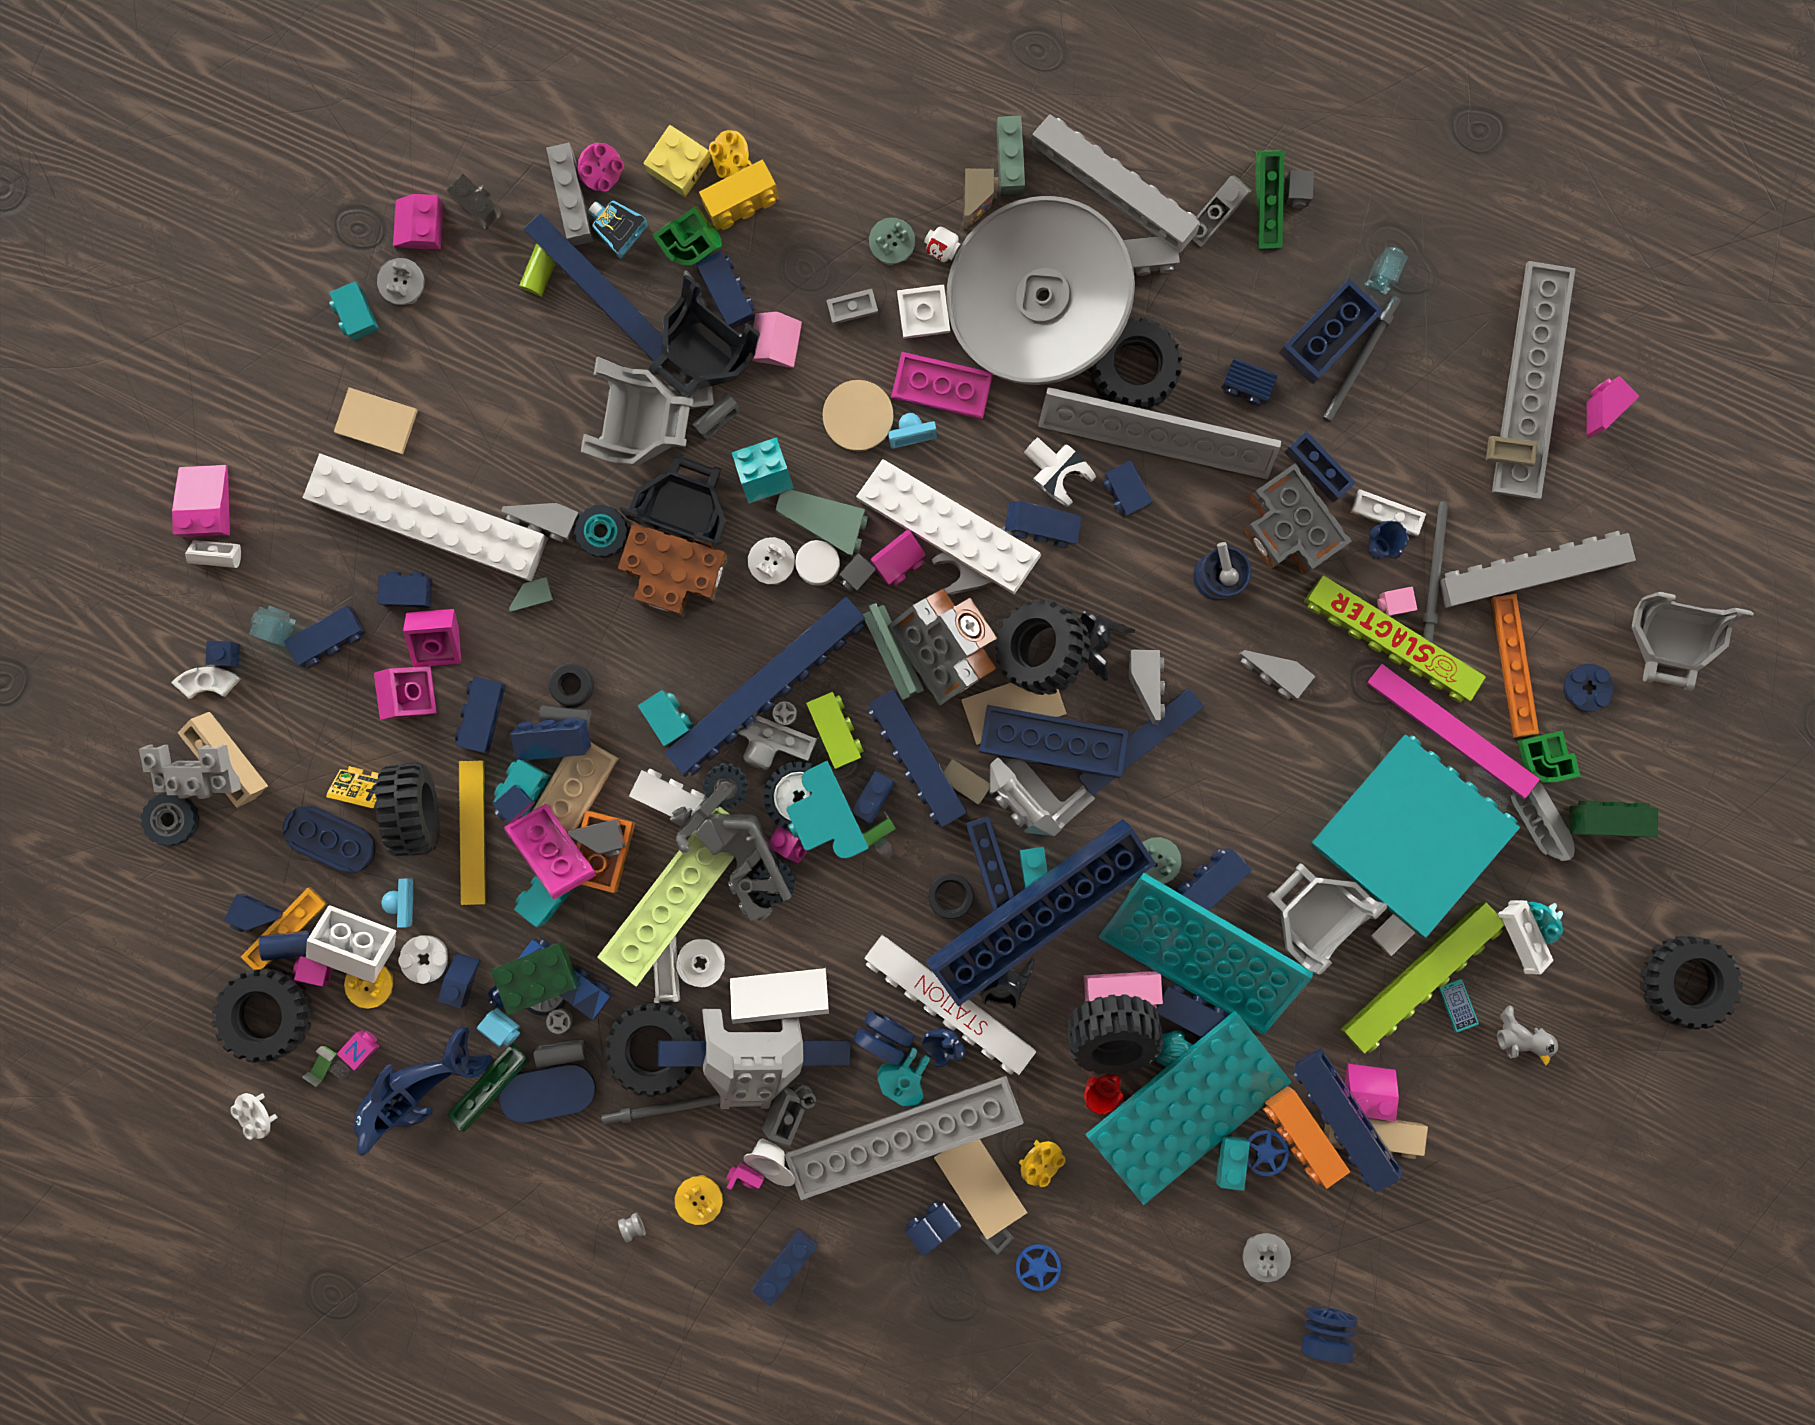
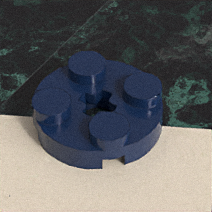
[1563,664,1614,712]

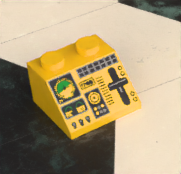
[326,766,378,809]

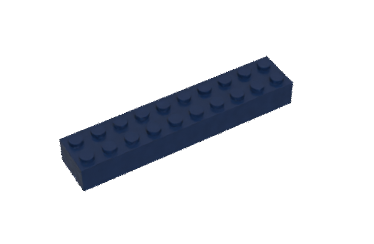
[926,819,1157,1007]

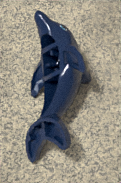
[353,1027,492,1156]

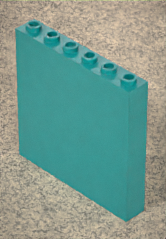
[1310,734,1520,939]

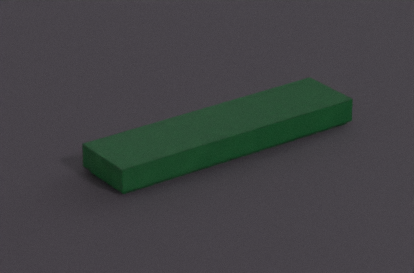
[447,1043,530,1132]

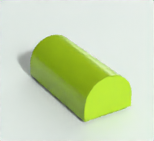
[519,244,555,297]

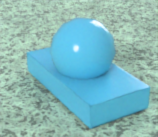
[888,413,937,449]
[381,878,413,927]

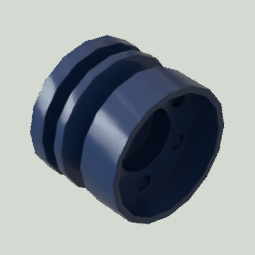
[1193,546,1252,601]
[1301,1307,1358,1363]

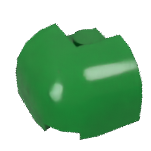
[653,206,722,265]
[1517,731,1581,783]

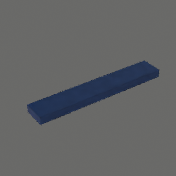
[1078,688,1204,796]

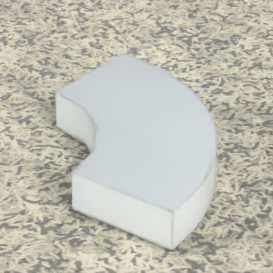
[171,667,241,699]

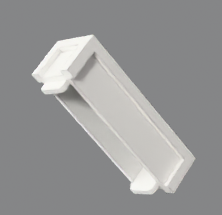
[1498,900,1553,974]
[653,935,680,1003]

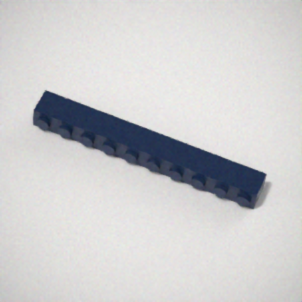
[664,597,865,778]

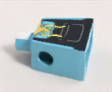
[588,201,648,259]

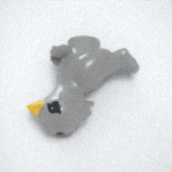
[1497,1005,1558,1066]

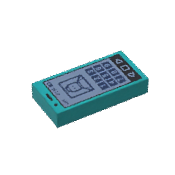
[1438,978,1479,1032]

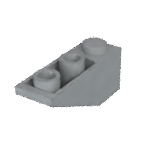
[1192,175,1252,247]
[501,503,580,543]
[1129,650,1165,725]
[1238,650,1315,700]

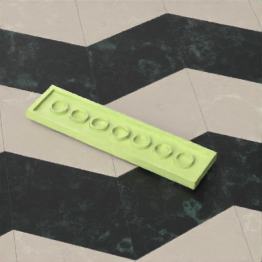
[597,807,735,987]

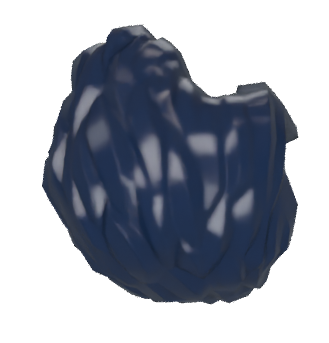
[1368,520,1409,559]
[921,1028,965,1067]

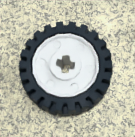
[764,762,816,831]

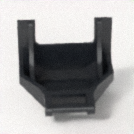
[649,275,760,398]
[620,453,727,549]

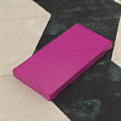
[891,352,993,420]
[504,804,596,900]

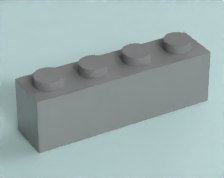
[546,143,594,246]
[1123,237,1180,276]

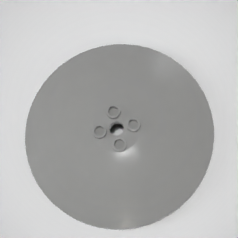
[946,196,1135,385]

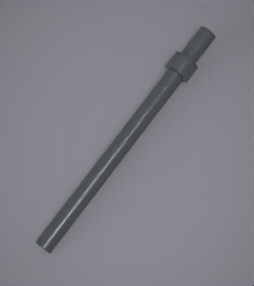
[1323,296,1401,422]
[1423,501,1448,643]
[602,1094,721,1125]

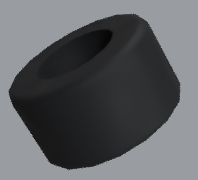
[549,664,594,707]

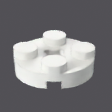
[398,935,449,984]
[676,939,725,987]

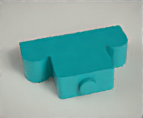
[786,761,869,858]

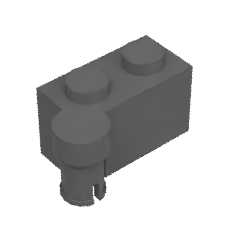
[761,1083,816,1146]

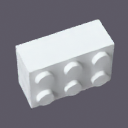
[306,905,396,983]

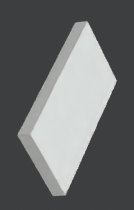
[730,968,829,1024]

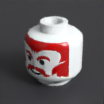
[924,227,961,262]

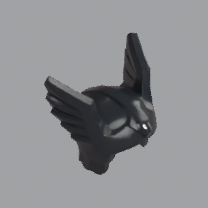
[1080,611,1135,681]
[980,958,1035,1009]

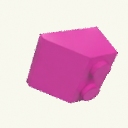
[393,194,444,250]
[1587,376,1639,438]
[871,529,926,587]
[403,609,461,667]
[374,666,437,720]
[1345,1063,1399,1121]

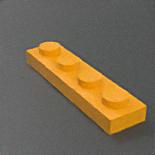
[241,887,327,970]

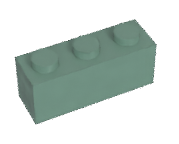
[996,116,1025,195]

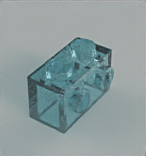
[249,605,296,647]

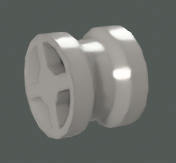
[773,701,797,726]
[546,1008,573,1034]
[618,1212,646,1243]

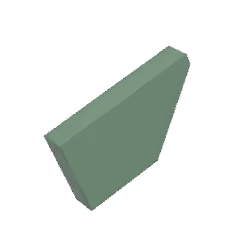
[509,577,554,613]

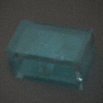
[1364,247,1408,294]

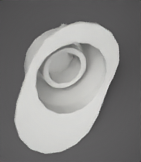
[744,1139,795,1186]

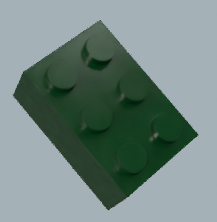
[1570,801,1658,837]
[490,941,580,1016]

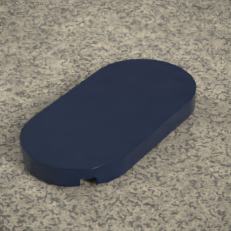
[282,805,375,873]
[499,1064,596,1123]

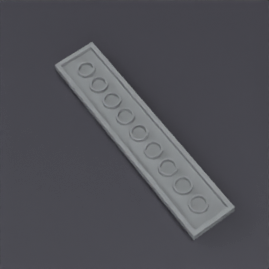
[1492,261,1576,500]
[1038,387,1281,480]
[785,1076,1024,1200]

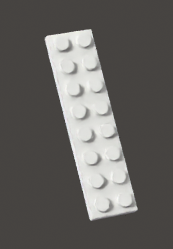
[856,459,1041,594]

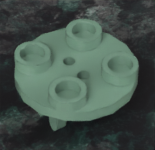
[869,218,915,266]
[1140,837,1181,884]

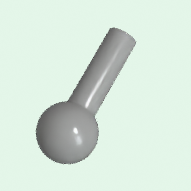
[1217,542,1239,586]

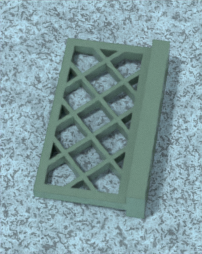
[862,603,924,701]

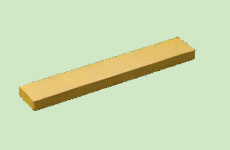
[459,761,487,905]

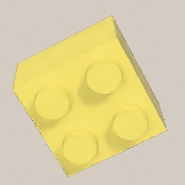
[643,125,711,197]

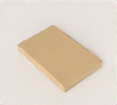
[334,388,418,455]

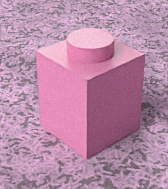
[1377,587,1417,616]

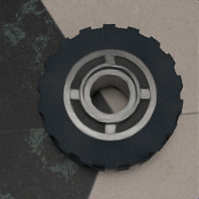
[140,793,199,846]

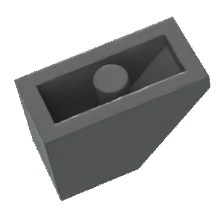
[568,819,626,857]

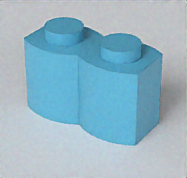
[476,1008,520,1048]

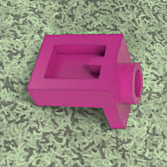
[725,1163,765,1190]

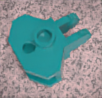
[877,1047,930,1106]

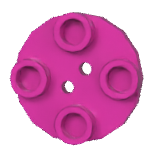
[578,143,624,192]

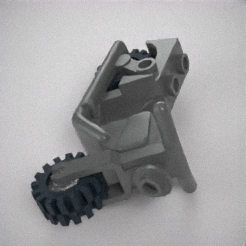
[670,763,795,921]

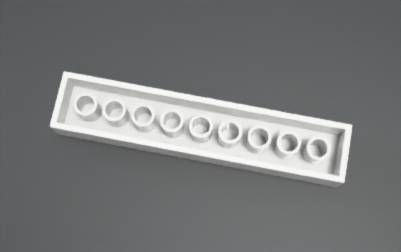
[303,453,548,582]

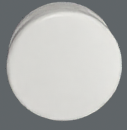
[795,540,840,586]

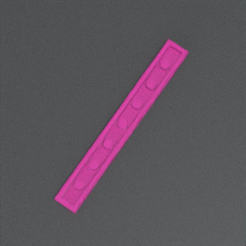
[1367,664,1540,799]

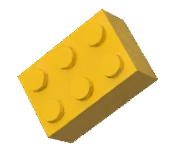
[699,159,779,230]

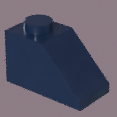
[224,893,284,932]
[437,953,480,1008]

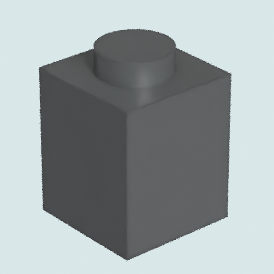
[1285,170,1314,209]
[839,553,876,593]

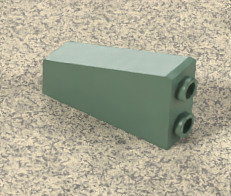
[776,489,868,558]

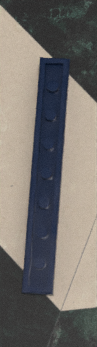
[523,213,662,362]
[658,1040,851,1066]

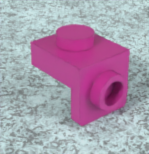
[769,826,807,863]

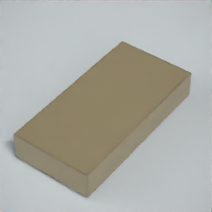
[1486,436,1538,467]
[944,759,990,805]

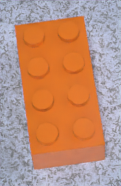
[1263,1086,1350,1189]

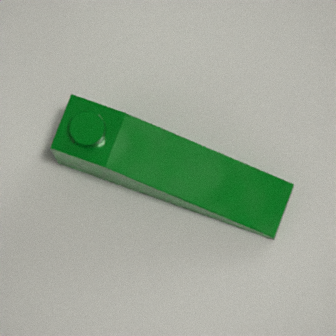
[1255,150,1285,249]

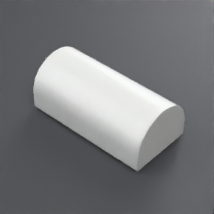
[185,540,241,568]

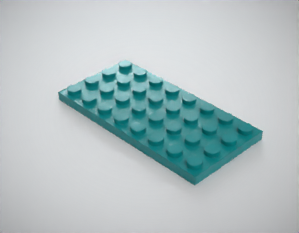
[1098,873,1313,1035]
[1085,1011,1291,1205]

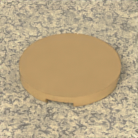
[823,380,893,452]

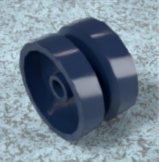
[853,1009,915,1066]

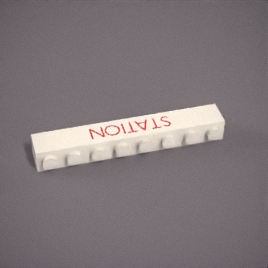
[864,934,1036,1075]

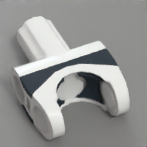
[1024,437,1096,507]

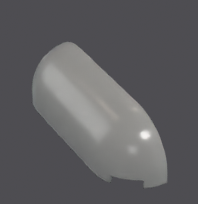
[1511,781,1575,861]

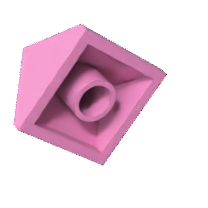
[752,312,802,368]

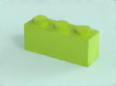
[806,692,864,770]

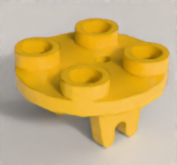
[709,130,751,178]
[344,966,393,1009]
[1019,1140,1065,1187]
[675,1175,723,1225]

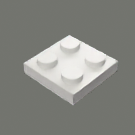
[897,285,950,339]

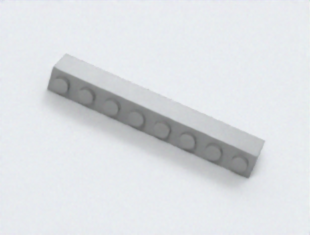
[1031,114,1200,253]
[1439,531,1636,608]

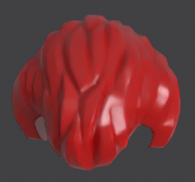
[1084,1073,1124,1115]

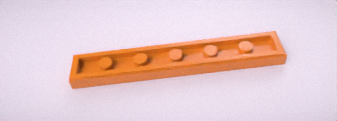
[1491,594,1539,738]

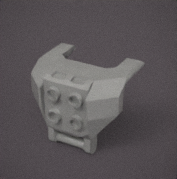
[581,357,693,466]
[1631,592,1754,691]
[990,756,1095,836]
[1267,863,1387,974]
[702,1009,803,1109]

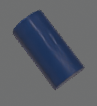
[259,930,311,961]

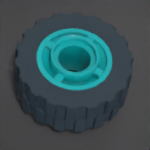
[574,504,629,558]

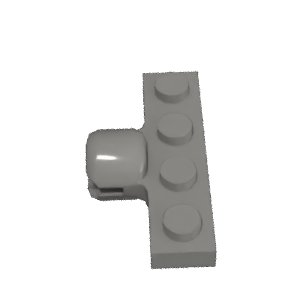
[737,716,817,770]

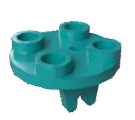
[1527,902,1563,944]

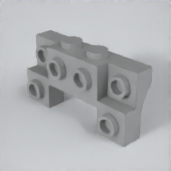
[139,745,241,799]

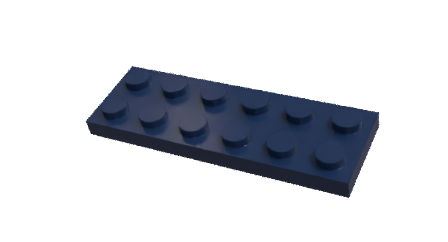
[979,705,1129,778]

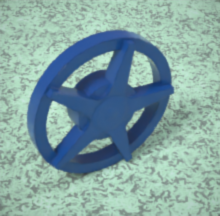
[1247,1130,1289,1176]
[1016,1244,1061,1291]

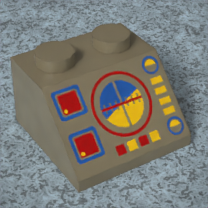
[963,168,998,229]

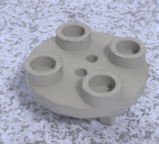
[377,258,425,305]
[1242,1233,1291,1282]

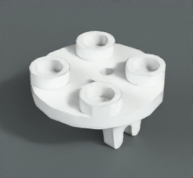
[748,537,795,585]
[231,1093,278,1140]

